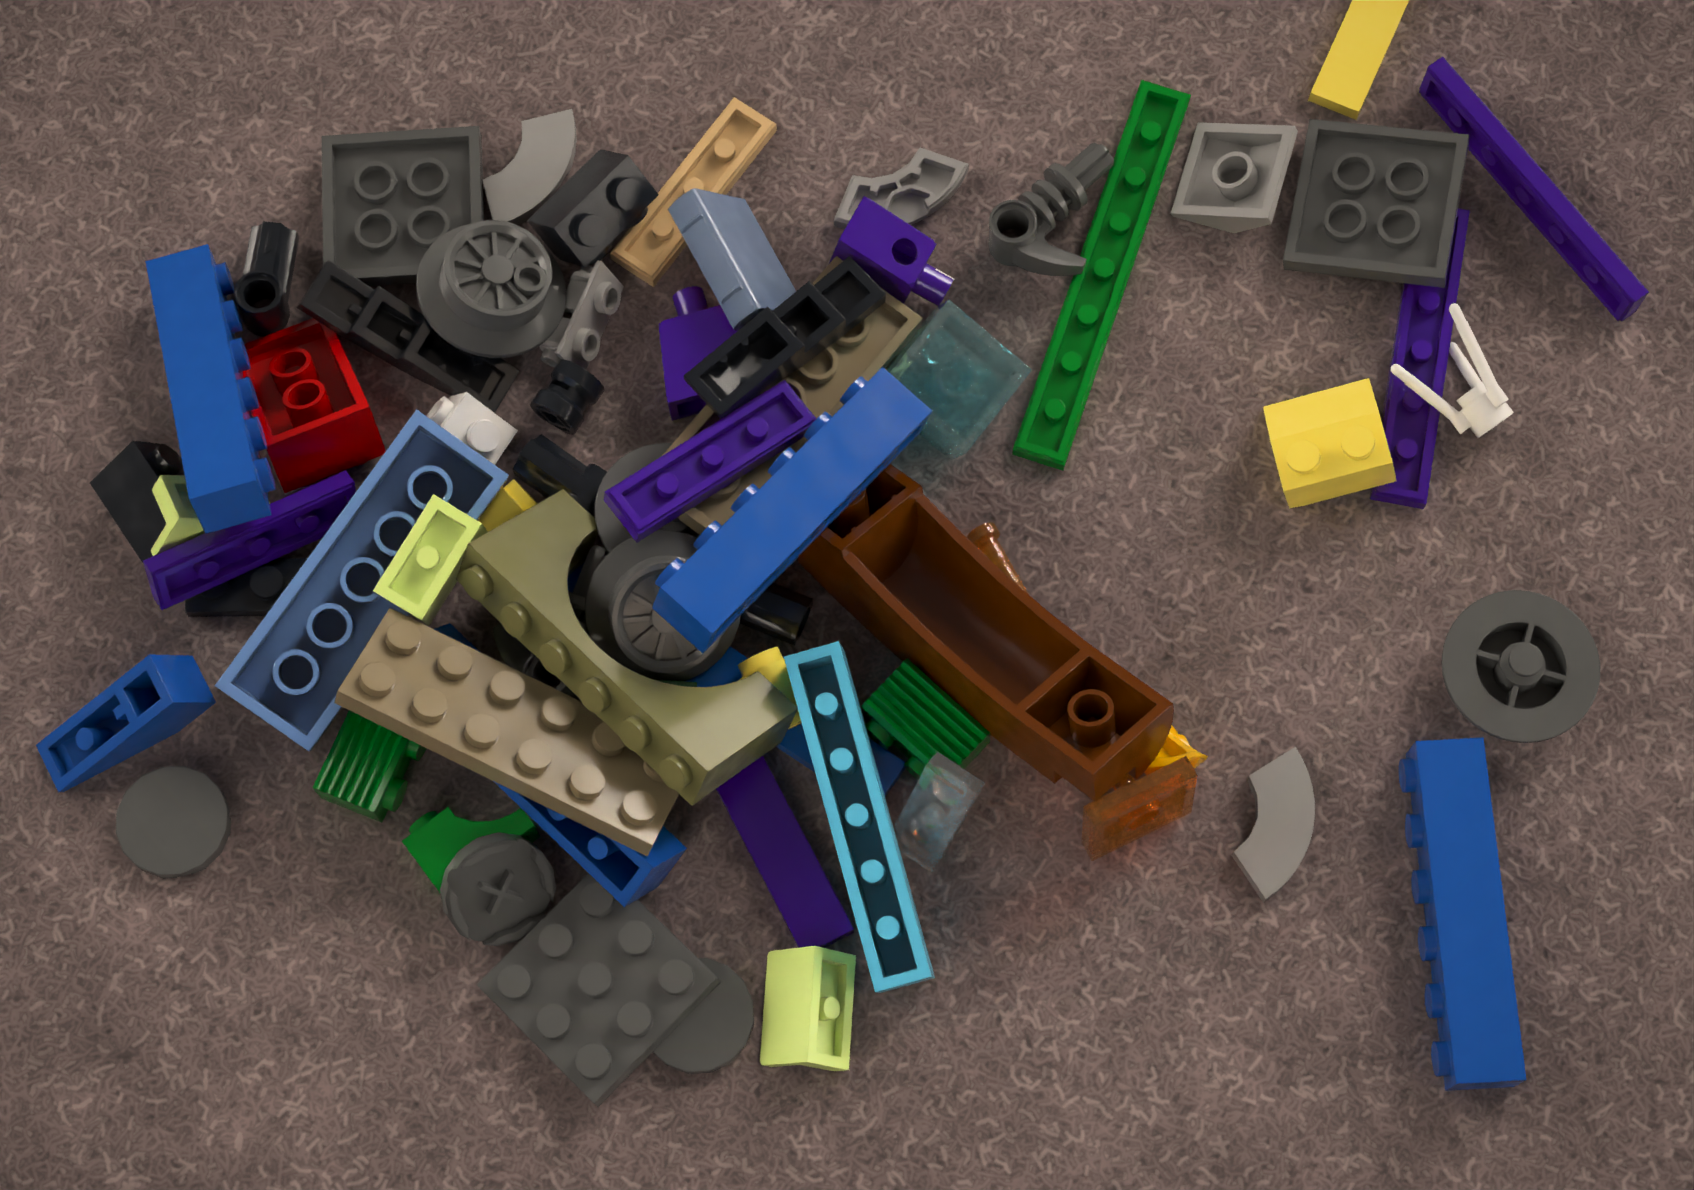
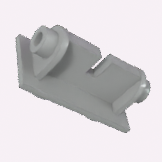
[539,260,624,370]

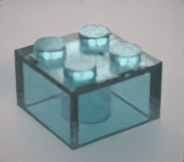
[886,299,1032,460]

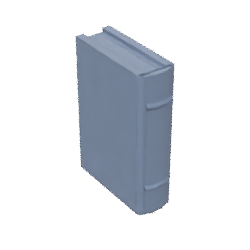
[668,188,796,331]

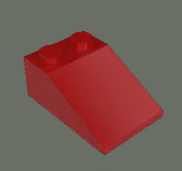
[242,318,386,493]

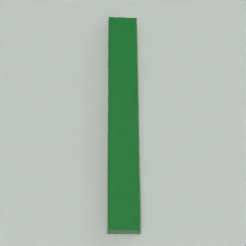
[1012,80,1191,471]

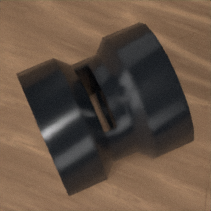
[530,359,605,435]

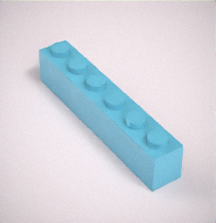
[784,641,935,993]

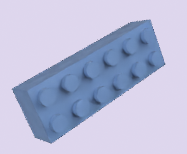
[215,409,509,751]

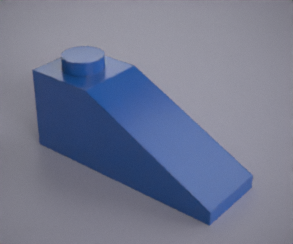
[36,654,216,793]

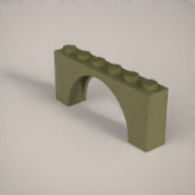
[456,489,798,806]

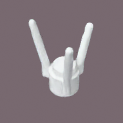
[1390,303,1514,438]

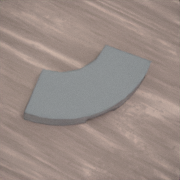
[483,109,577,225]
[834,147,969,229]
[1231,747,1315,903]

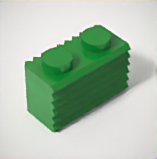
[861,658,990,791]
[313,710,427,823]

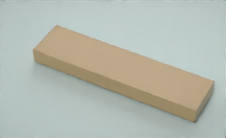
[610,97,777,287]

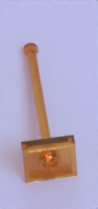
[967,522,1198,861]

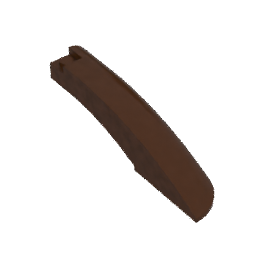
[796,464,1174,802]

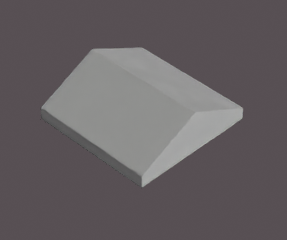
[1170,122,1298,233]

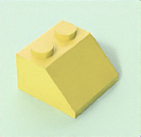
[1263,378,1397,508]

